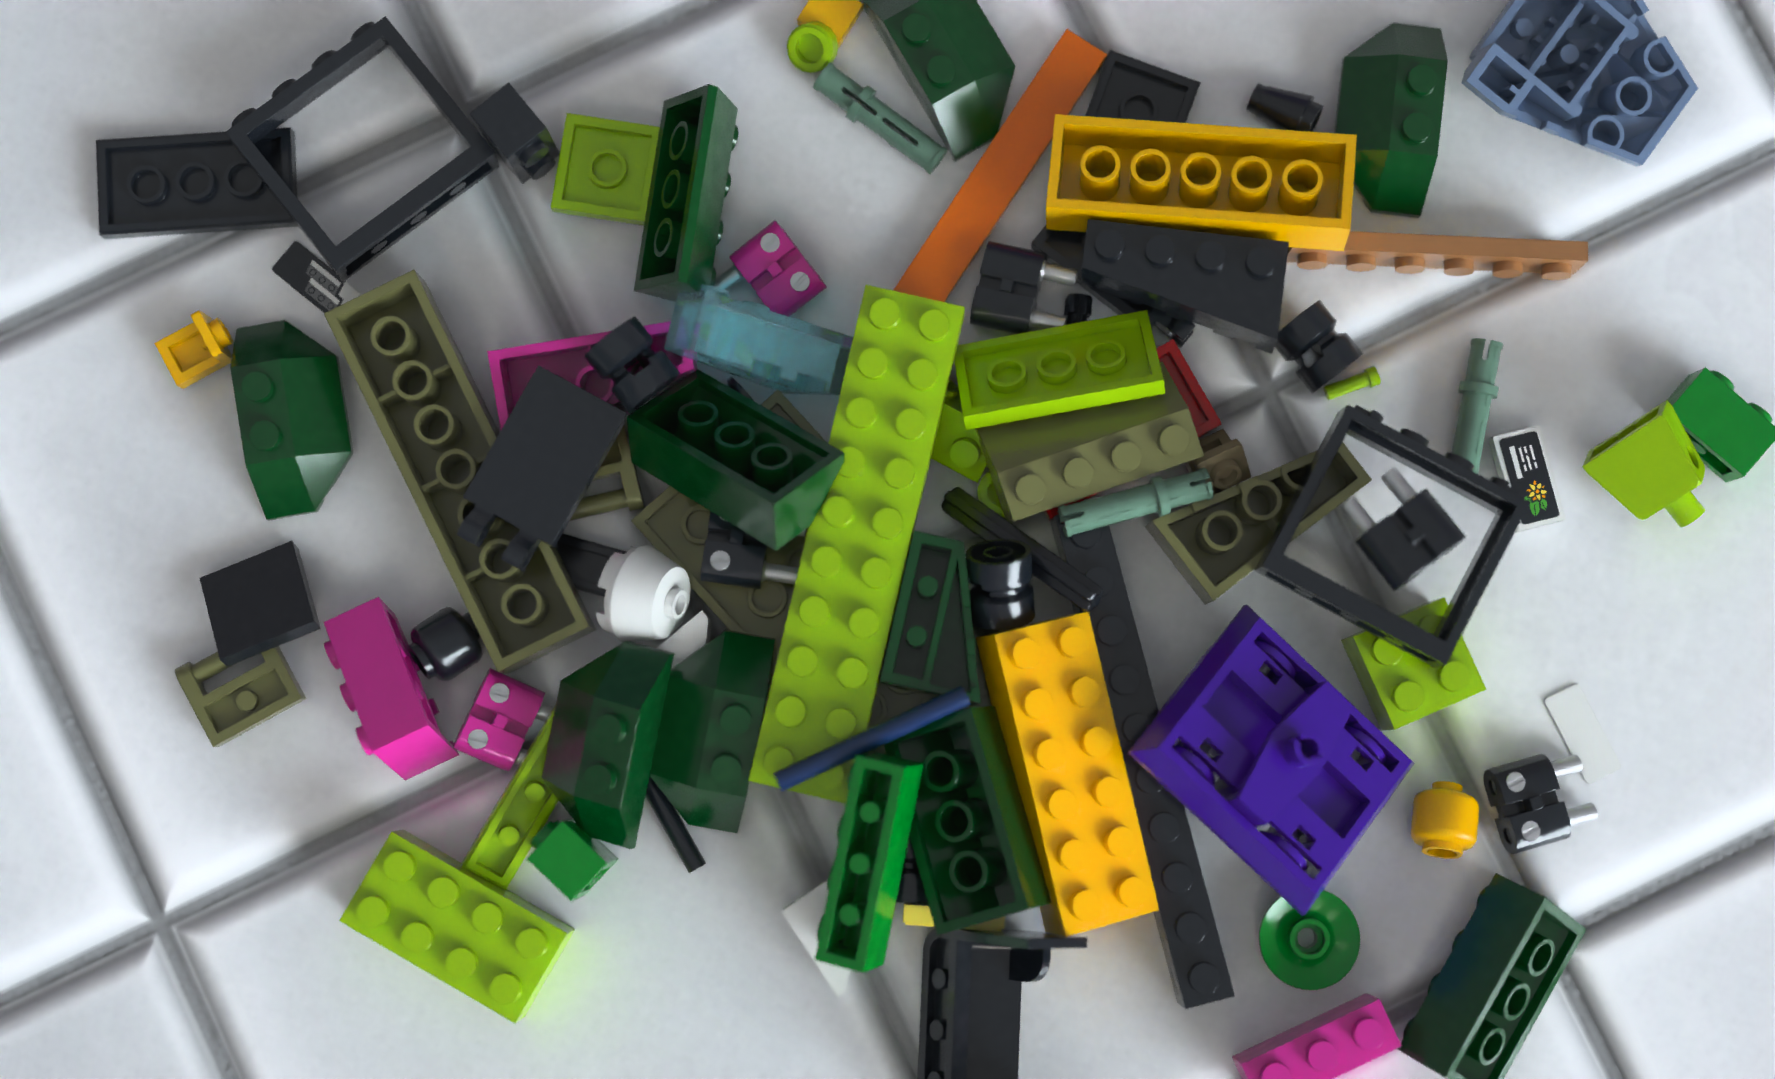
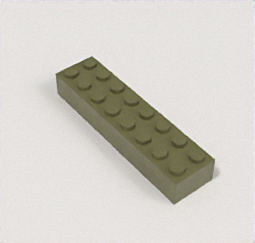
[324,270,596,674]

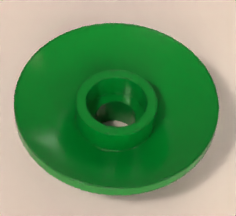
[1259,890,1360,990]

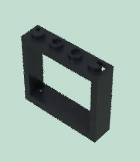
[225,16,499,282]
[1254,405,1530,667]

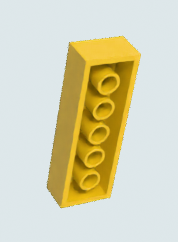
[1046,114,1357,251]
[976,612,1159,937]

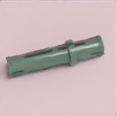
[813,63,948,174]
[1452,338,1503,474]
[1058,467,1214,538]

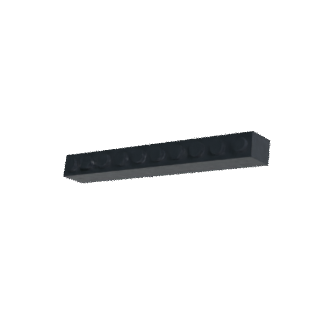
[1050,515,1235,1009]

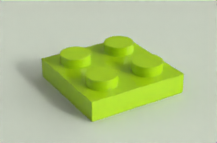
[551,113,660,226]

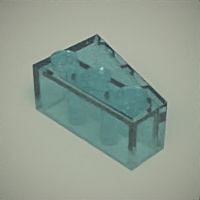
[664,285,853,395]

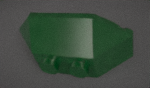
[859,0,1015,162]
[1334,23,1448,218]
[230,320,354,521]
[650,629,775,833]
[541,641,674,849]

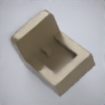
[1184,429,1251,494]

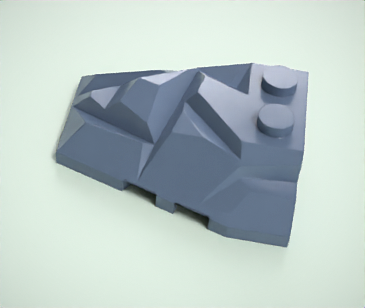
[1461,0,1698,167]

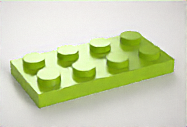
[954,310,1165,430]

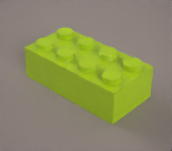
[339,830,575,1024]

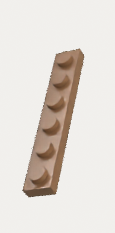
[1287,231,1588,280]

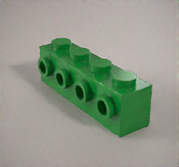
[815,752,924,973]

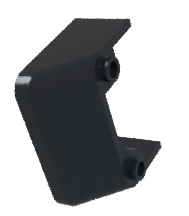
[918,929,1087,1079]

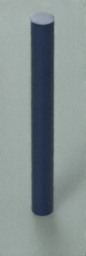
[774,686,970,792]

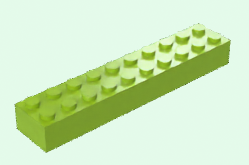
[749,285,965,804]

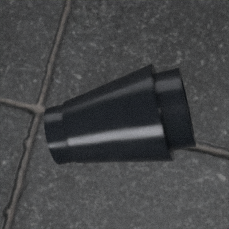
[1246,83,1323,132]

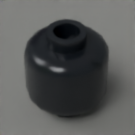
[407,607,483,681]

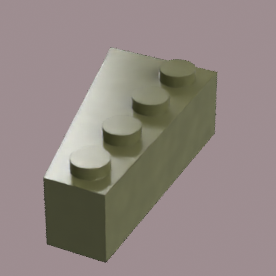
[1145,442,1372,605]

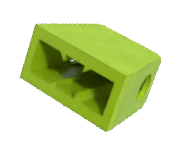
[1582,400,1705,527]

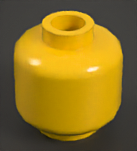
[1410,781,1479,859]

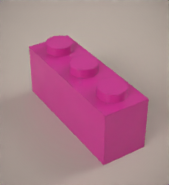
[1232,993,1402,1079]

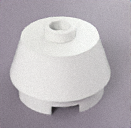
[596,545,691,642]

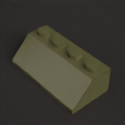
[975,362,1204,522]

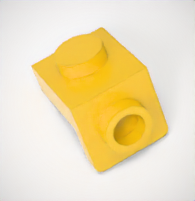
[154,310,234,389]

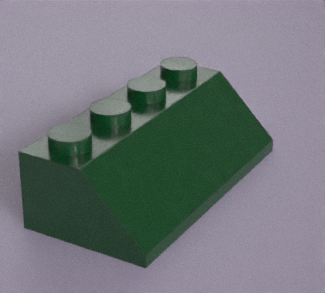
[634,84,738,304]
[627,369,845,551]
[884,706,1052,935]
[1397,873,1587,1079]

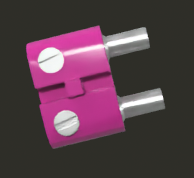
[712,220,827,337]
[453,668,554,772]

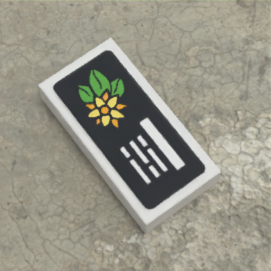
[1488,425,1566,533]

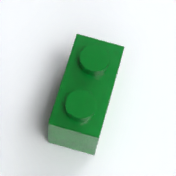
[1667,367,1775,483]
[527,819,618,902]

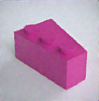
[323,597,459,781]

